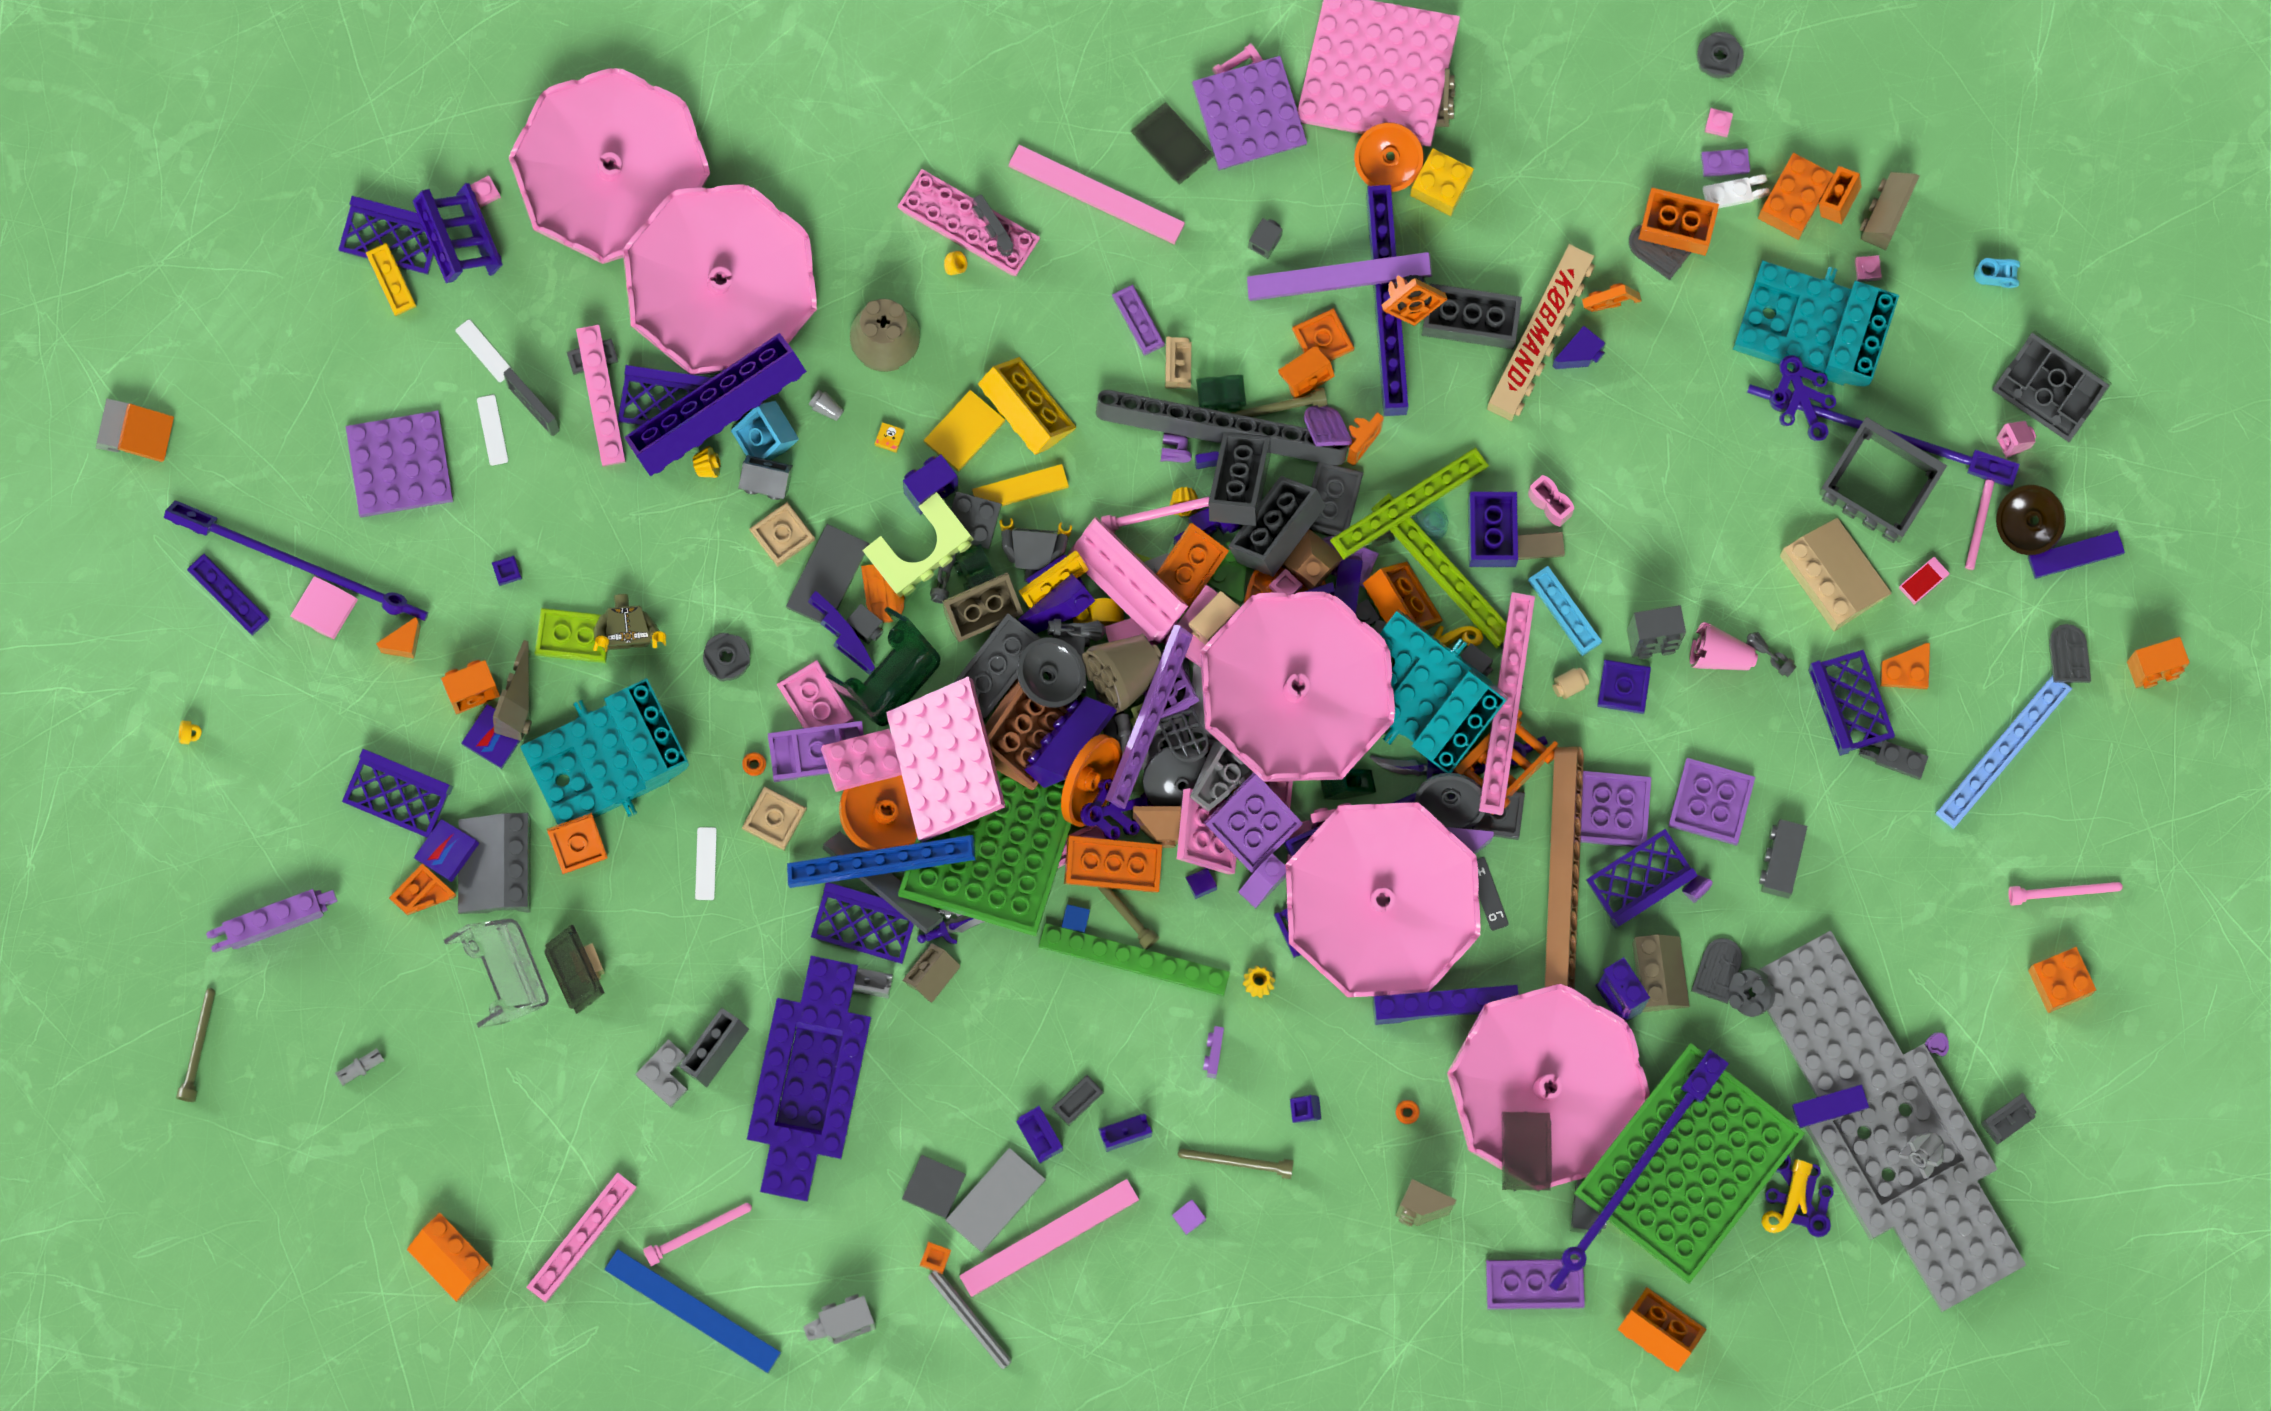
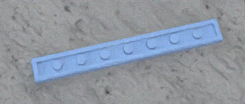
[1935,675,2072,829]

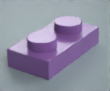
[1701,149,1750,177]
[1203,1026,1224,1079]

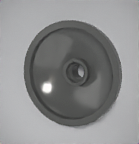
[1017,637,1086,708]
[1143,745,1207,809]
[1415,773,1485,829]

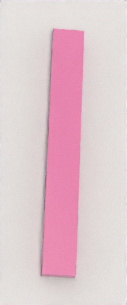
[1009,145,1185,245]
[959,1179,1139,1298]

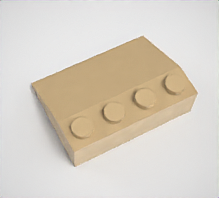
[1780,518,1892,632]

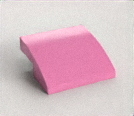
[290,576,358,640]

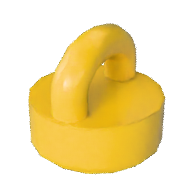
[944,251,967,275]
[179,720,202,745]

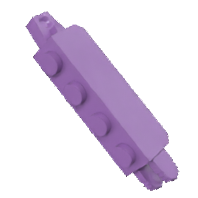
[206,889,338,953]

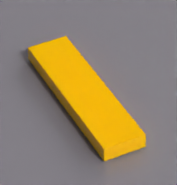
[972,464,1069,507]

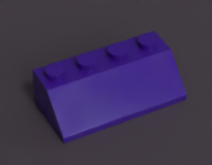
[1024,696,1117,788]

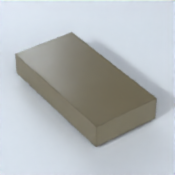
[1518,532,1565,560]

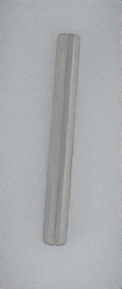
[928,1271,1012,1369]

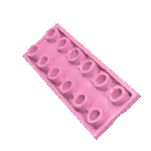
[898,169,1040,276]
[1068,517,1188,643]

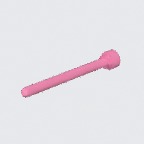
[1101,497,1210,533]
[2008,882,2123,906]
[643,1203,752,1266]

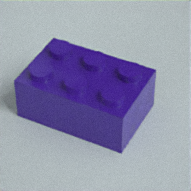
[1468,492,1518,567]

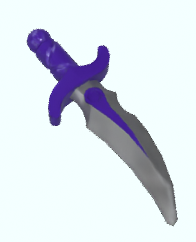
[1370,755,1445,779]
[917,915,984,944]

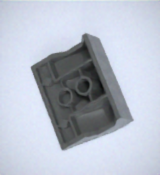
[1992,331,2112,442]
[458,813,531,914]

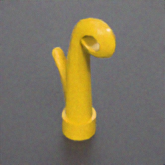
[1433,626,1483,647]
[1761,1159,1813,1233]

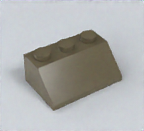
[1860,172,1920,250]
[942,573,1023,642]
[1632,934,1690,1012]
[1396,1179,1456,1227]

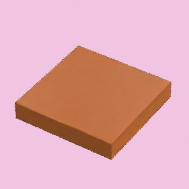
[1292,308,1354,361]
[117,404,174,462]
[547,813,608,874]

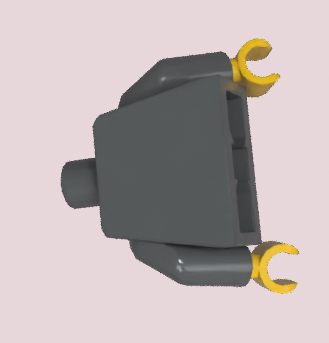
[999,518,1072,582]

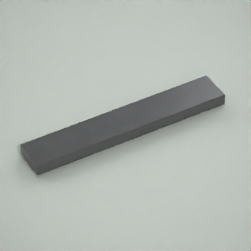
[823,831,943,934]

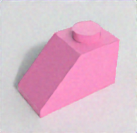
[1997,421,2036,459]

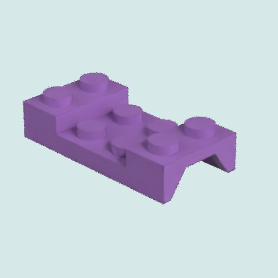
[767,721,864,782]

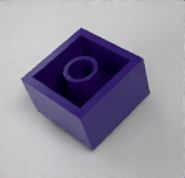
[903,455,958,515]

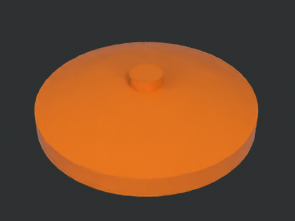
[1061,734,1122,827]
[839,775,917,851]

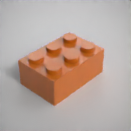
[1758,152,1834,240]
[1638,188,1719,256]

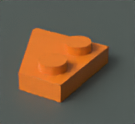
[1582,283,1642,312]
[1880,643,1930,689]
[389,864,456,916]

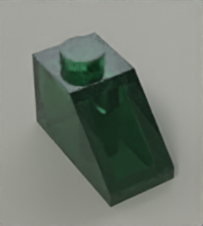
[1321,769,1376,800]

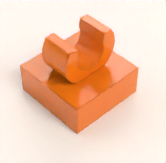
[920,1242,951,1274]

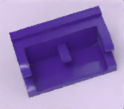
[1016,1106,1063,1163]
[1098,1113,1152,1152]

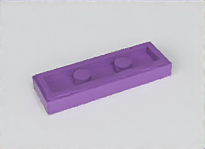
[1112,284,1165,356]

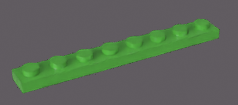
[1039,923,1230,996]

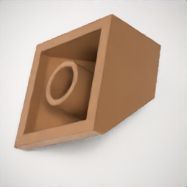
[1281,529,1343,589]
[1132,806,1181,848]

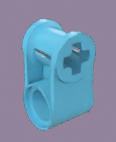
[1974,258,2020,288]

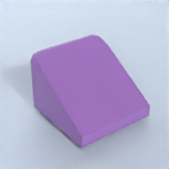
[1682,875,1713,903]
[1172,1200,1206,1235]

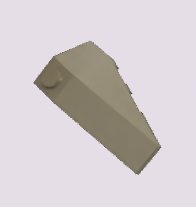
[493,640,532,741]

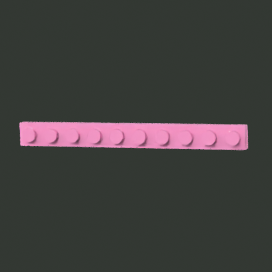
[1479,592,1535,815]

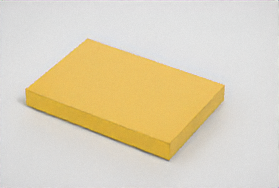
[924,390,1005,472]

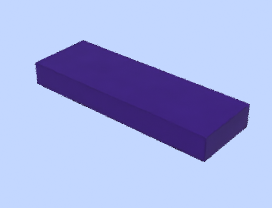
[1792,1085,1869,1128]

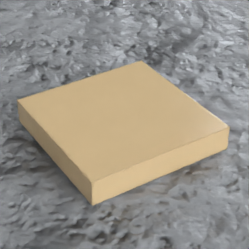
[749,502,815,567]
[742,787,807,851]

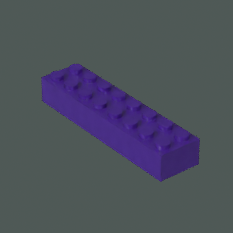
[624,333,807,477]

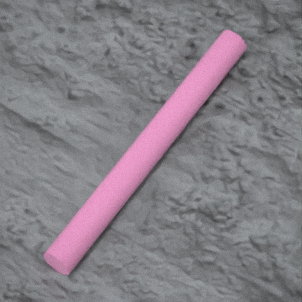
[1965,480,1995,570]

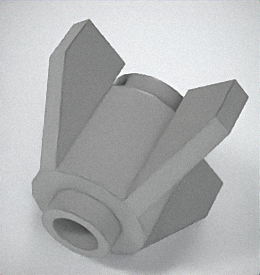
[1898,1132,1944,1179]

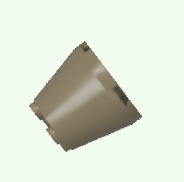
[850,299,920,372]
[1082,634,1161,714]

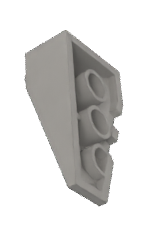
[1190,739,1254,811]

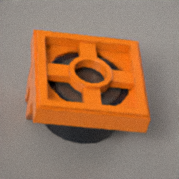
[1382,275,1447,326]

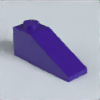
[1018,574,1095,634]

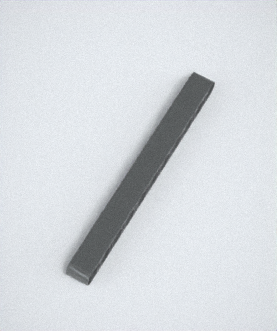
[1096,390,1348,466]

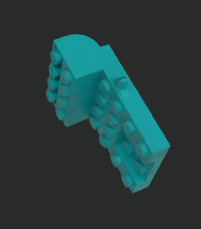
[1733,260,1899,386]
[1380,610,1508,773]
[520,678,689,825]

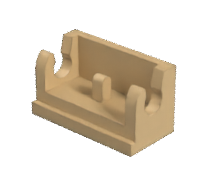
[1165,337,1191,389]
[1189,591,1240,645]

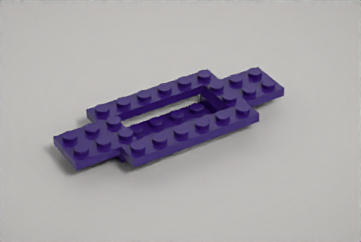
[747,956,872,1202]

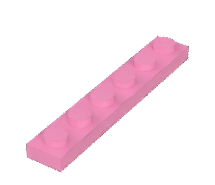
[576,325,625,467]
[526,1172,637,1303]

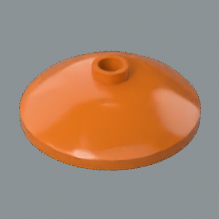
[1354,122,1424,192]

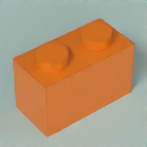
[1819,166,1862,225]

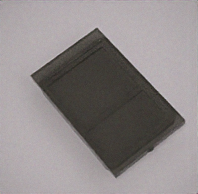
[1131,102,1214,185]
[544,925,605,1014]
[1502,1111,1552,1192]

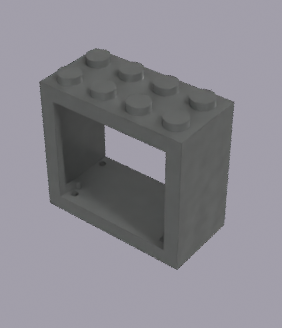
[1819,417,1947,543]

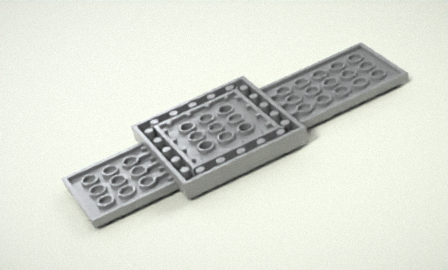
[1759,931,2026,1312]

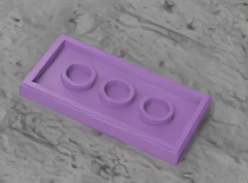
[1486,1259,1585,1310]

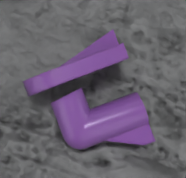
[1161,432,1192,463]

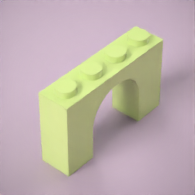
[863,492,974,597]

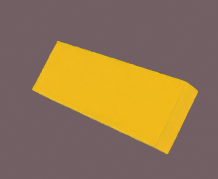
[366,243,417,316]
[1019,550,1089,609]

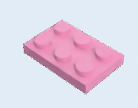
[821,729,902,792]

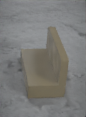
[902,943,960,1002]

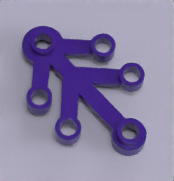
[1770,355,1836,441]
[1081,779,1153,840]
[1765,1156,1834,1237]

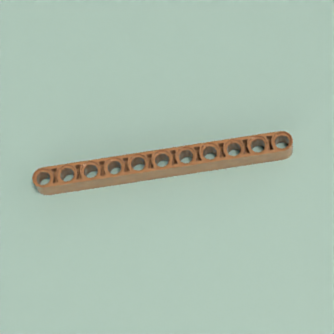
[1545,746,1584,990]

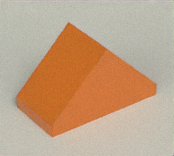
[376,617,421,658]

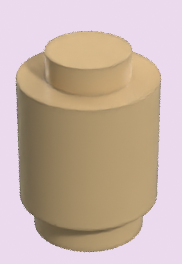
[1552,668,1589,699]

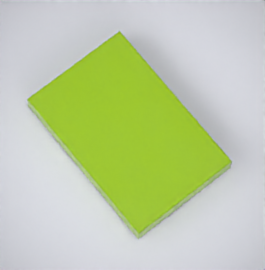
[535,608,608,663]

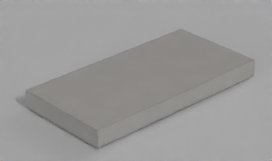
[945,1148,1046,1253]

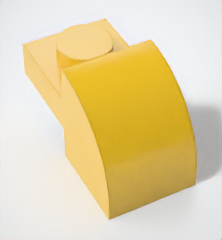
[1073,598,1124,627]

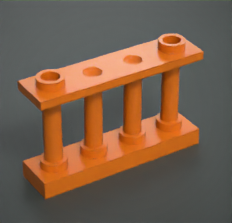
[1452,709,1558,815]

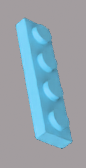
[1528,566,1602,656]

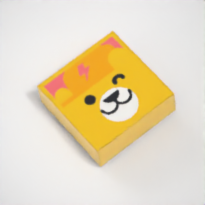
[875,422,905,453]

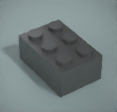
[1627,605,1686,659]

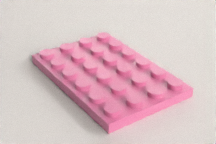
[886,677,1006,842]

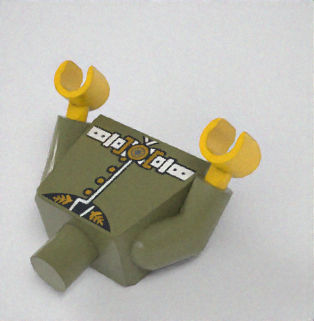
[593,594,666,652]

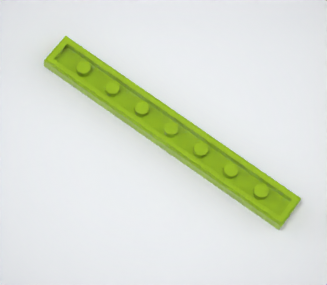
[1330,447,1489,560]
[1371,493,1507,648]

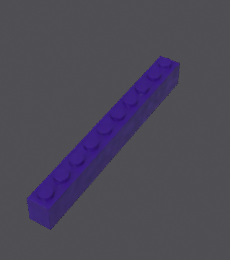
[1366,185,1408,416]

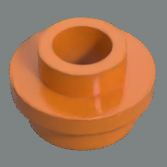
[742,752,766,776]
[1395,1100,1420,1124]

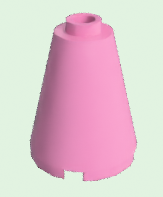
[1689,622,1758,671]

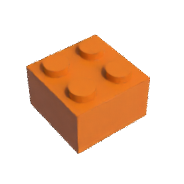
[2127,637,2190,689]
[441,660,500,715]
[2028,947,2096,1013]

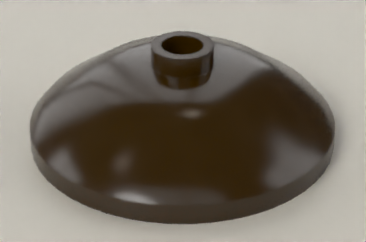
[1996,485,2066,555]

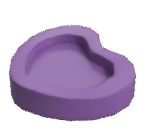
[1925,1032,1949,1056]

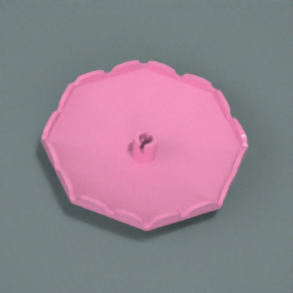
[509,68,710,264]
[623,184,817,375]
[1200,592,1395,782]
[1285,803,1480,997]
[1447,984,1650,1191]

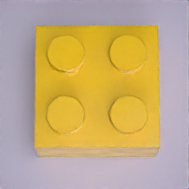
[1410,148,1474,216]

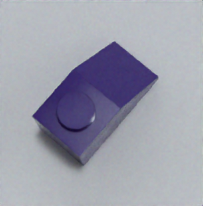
[1552,326,1605,369]

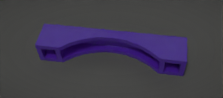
[1372,985,1519,1025]

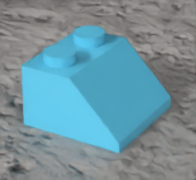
[731,401,799,460]

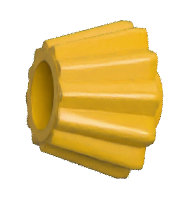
[693,446,721,478]
[1169,487,1201,517]
[1242,965,1275,998]

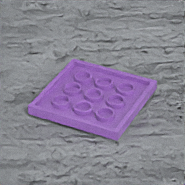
[1192,56,1307,170]
[346,411,453,518]

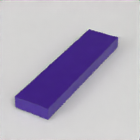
[2028,531,2125,579]
[187,554,269,636]

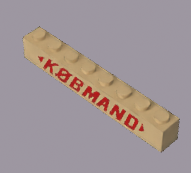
[1487,244,1595,421]

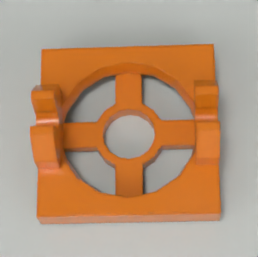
[1347,412,1384,466]

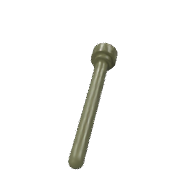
[1230,387,1327,417]
[1097,887,1160,950]
[176,988,215,1102]
[1178,1149,1294,1179]

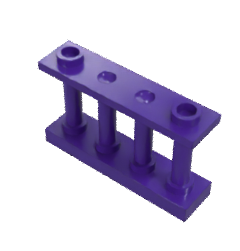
[412,183,503,283]

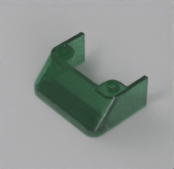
[825,607,941,726]

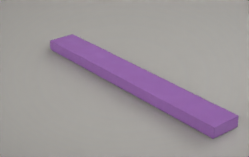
[1247,252,1432,301]
[1106,625,1193,809]

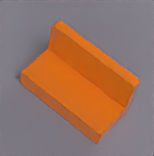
[1278,346,1335,398]

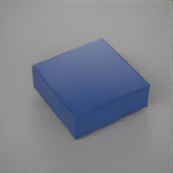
[1062,904,1090,933]

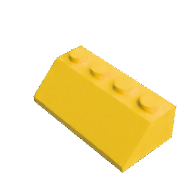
[978,357,1077,455]

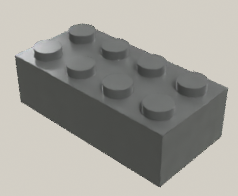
[1422,283,1522,349]
[1208,432,1271,526]
[1228,476,1326,577]

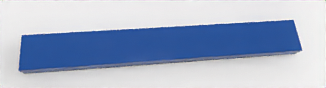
[787,835,976,888]
[604,1249,781,1374]

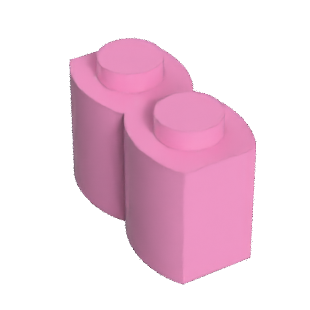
[1528,475,1574,527]

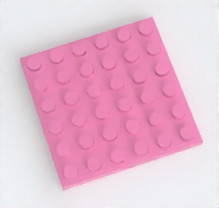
[1297,0,1460,147]

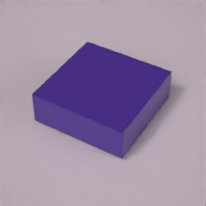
[1195,451,1219,470]
[492,556,522,586]

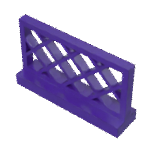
[338,196,434,275]
[618,365,711,425]
[1808,650,1895,756]
[342,749,454,838]
[1586,829,1698,929]
[811,882,914,964]

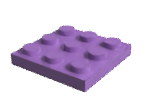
[1668,758,1756,846]
[1581,771,1651,848]
[1203,773,1303,874]

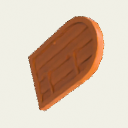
[861,564,905,623]

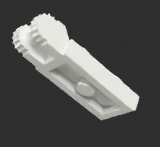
[1703,175,1770,209]

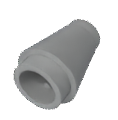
[808,389,844,422]

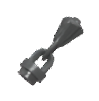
[930,553,958,604]
[1048,619,1106,641]
[1746,632,1797,677]

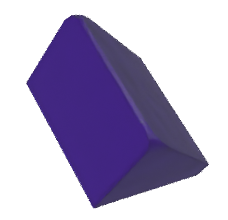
[1185,868,1217,899]
[1290,1095,1321,1123]

